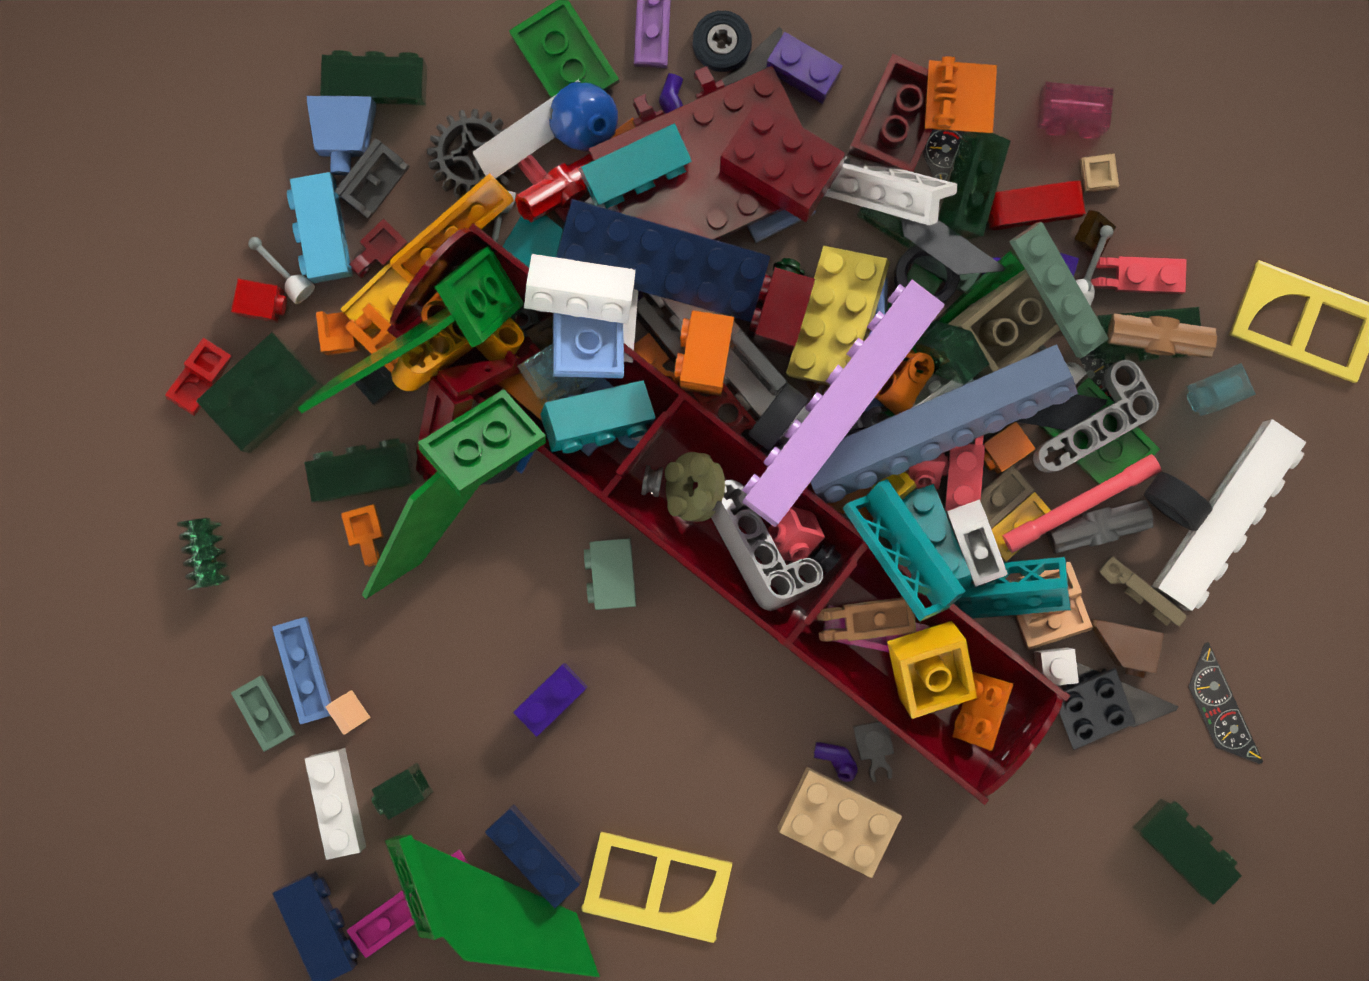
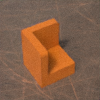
[316,311,360,355]

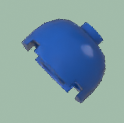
[549,82,618,152]

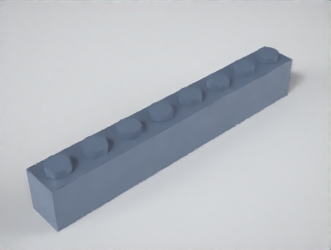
[811,344,1078,503]

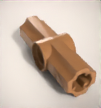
[1107,313,1217,358]

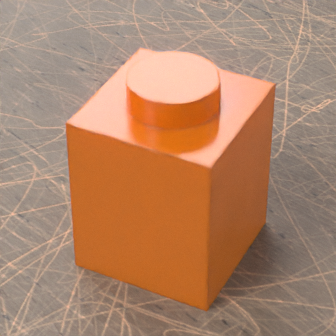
[983,422,1035,474]

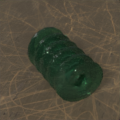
[177,518,230,590]

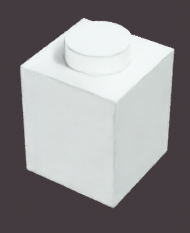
[1034,647,1079,685]

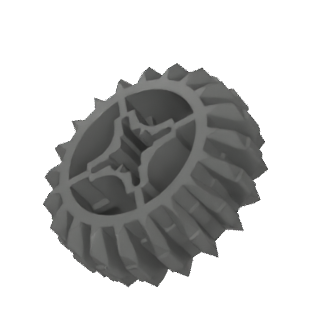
[427,109,516,198]

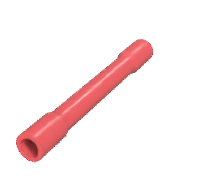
[1002,454,1162,553]

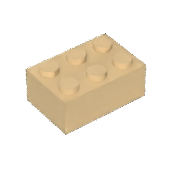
[777,767,902,878]

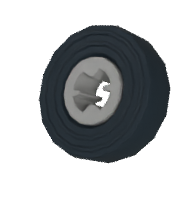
[693,10,752,72]

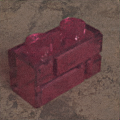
[1037,82,1114,139]

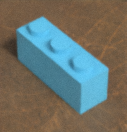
[287,172,353,283]

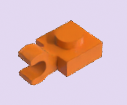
[341,504,384,567]

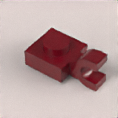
[349,218,408,279]

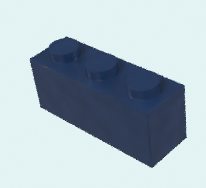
[485,804,582,908]
[272,871,359,981]

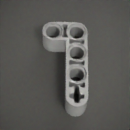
[1033,360,1159,473]
[711,480,823,611]

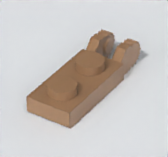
[817,597,917,641]

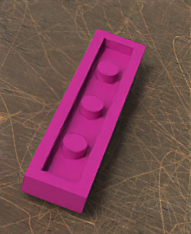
[346,849,469,958]

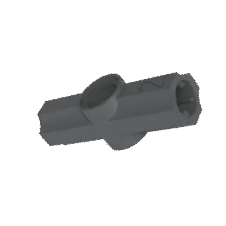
[1047,500,1154,554]

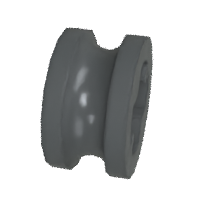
[641,465,663,497]

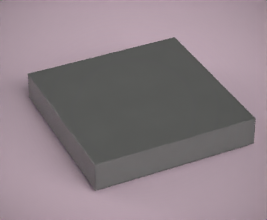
[730,330,787,396]

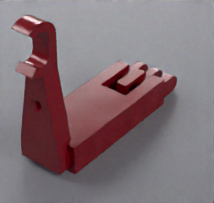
[416,343,542,481]

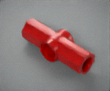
[515,154,593,223]

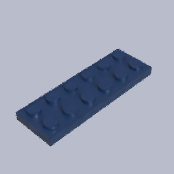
[555,199,771,322]

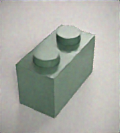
[584,538,637,610]

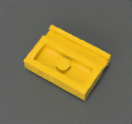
[340,263,409,337]

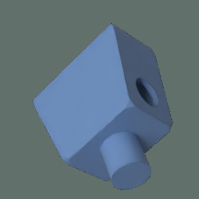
[307,96,376,175]

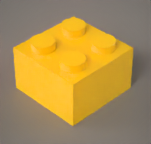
[887,621,977,719]

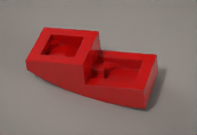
[165,337,232,416]

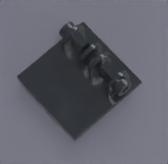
[1059,668,1136,750]

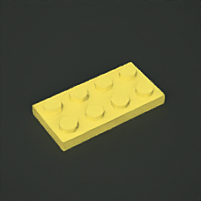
[786,245,890,386]

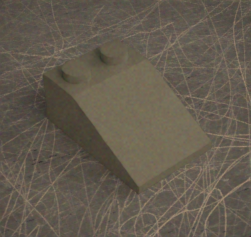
[945,269,1060,378]

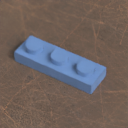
[272,617,332,725]

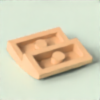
[1009,561,1093,651]

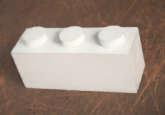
[524,254,636,324]
[305,748,366,860]

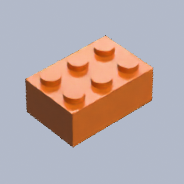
[674,310,734,396]

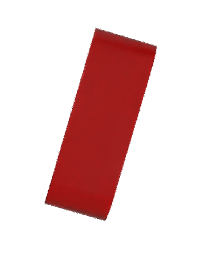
[985,181,1086,230]
[692,383,763,450]

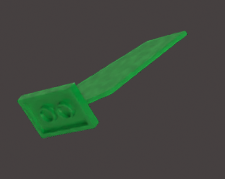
[298,245,524,414]
[362,389,546,599]
[385,834,600,977]

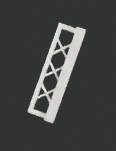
[824,155,957,225]

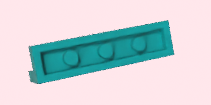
[842,479,966,621]
[954,557,1071,619]

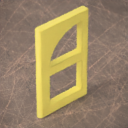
[1229,260,1369,383]
[581,832,732,943]

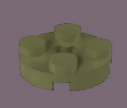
[665,452,725,522]

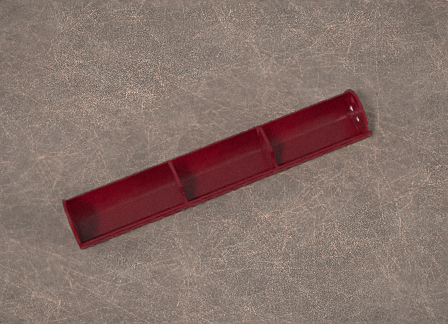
[387,223,1070,805]

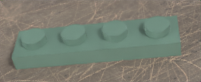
[1009,222,1109,358]

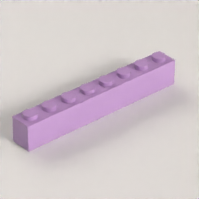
[742,280,945,527]

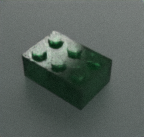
[196,332,324,453]

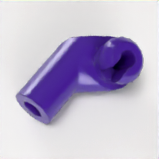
[659,73,684,114]
[814,741,858,782]

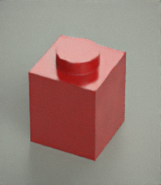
[231,278,287,323]

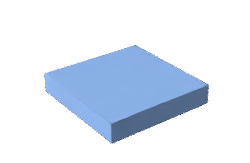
[553,313,624,378]

